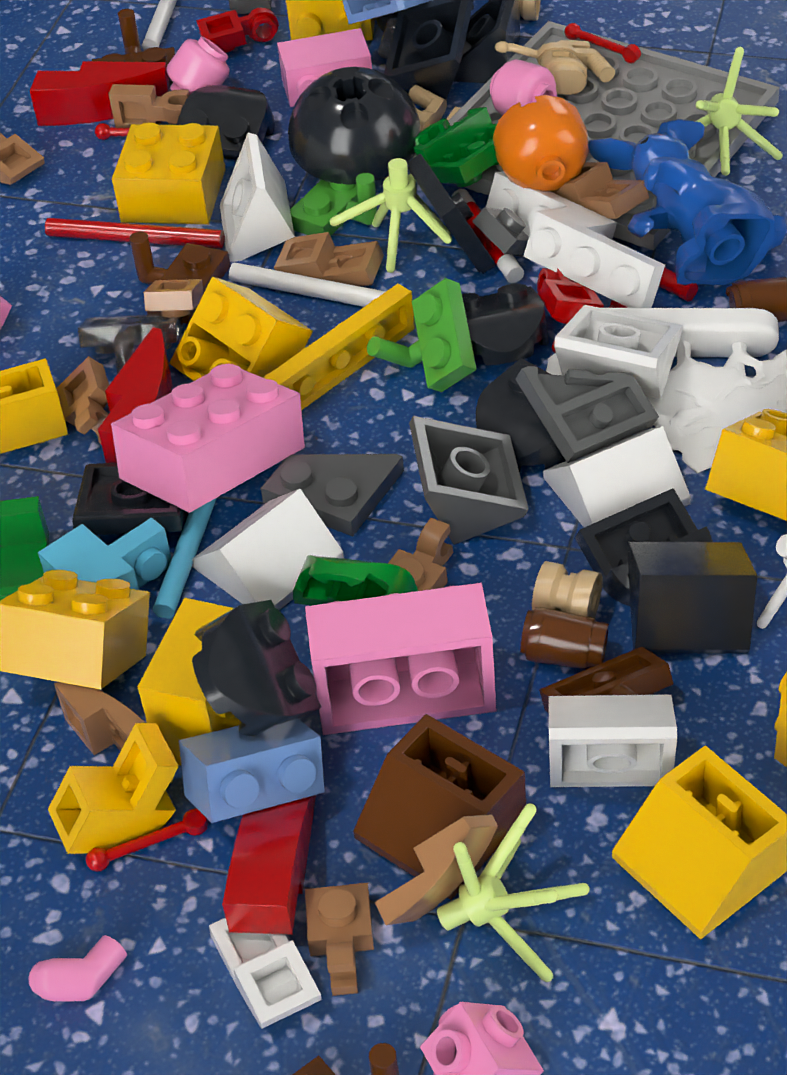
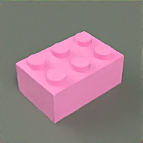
[111,363,305,513]
[305,583,497,735]

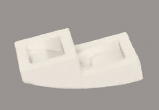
[209,918,322,1028]

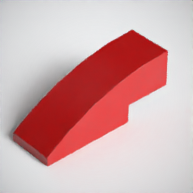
[29,61,171,126]
[98,327,172,463]
[222,795,316,935]

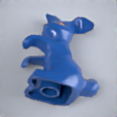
[588,119,787,285]

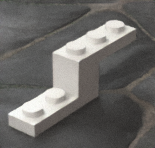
[486,171,665,308]

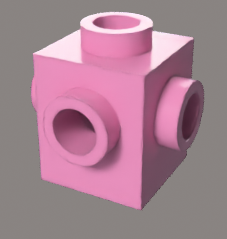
[420,1002,544,1075]

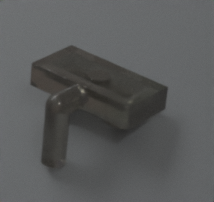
[78,314,184,374]

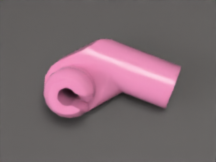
[28,935,127,1002]

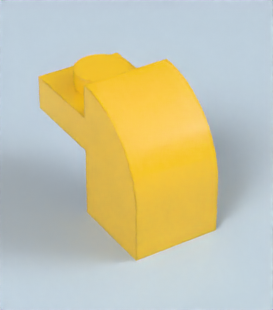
[48,723,179,854]

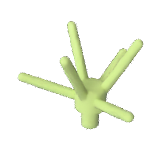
[696,47,783,176]
[330,158,452,273]
[437,803,590,982]

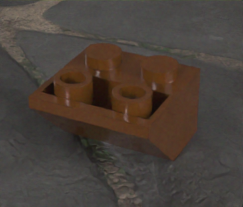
[353,714,526,900]

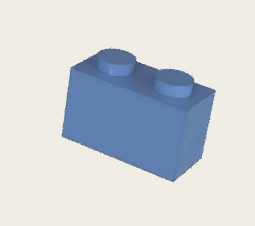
[179,719,325,823]

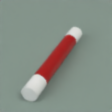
[452,189,524,283]

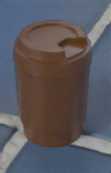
[726,277,787,322]
[520,607,609,670]

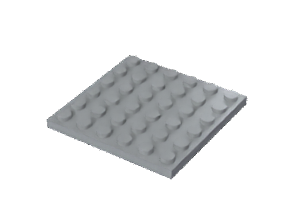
[413,21,780,250]

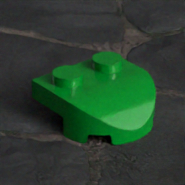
[413,107,499,187]
[293,555,418,606]

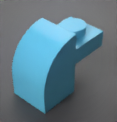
[38,517,171,590]

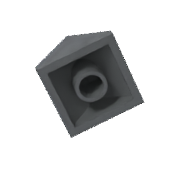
[409,416,529,545]

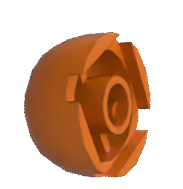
[493,95,589,192]

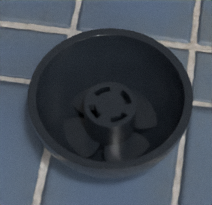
[288,67,421,185]

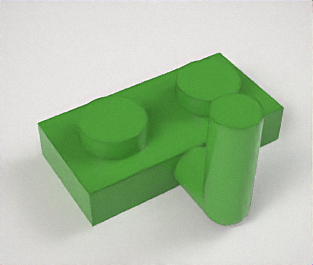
[290,173,377,236]
[367,278,477,392]

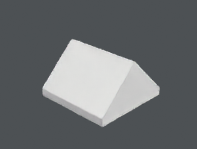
[220,133,295,262]
[554,305,683,399]
[543,426,691,527]
[192,489,344,610]
[549,695,677,787]

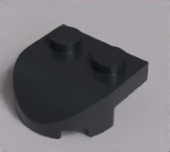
[176,85,275,160]
[462,284,549,365]
[476,358,566,473]
[575,488,713,607]
[192,600,322,736]

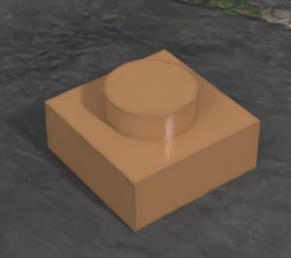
[143,279,203,318]

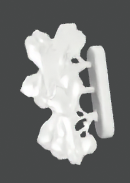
[546,308,787,473]

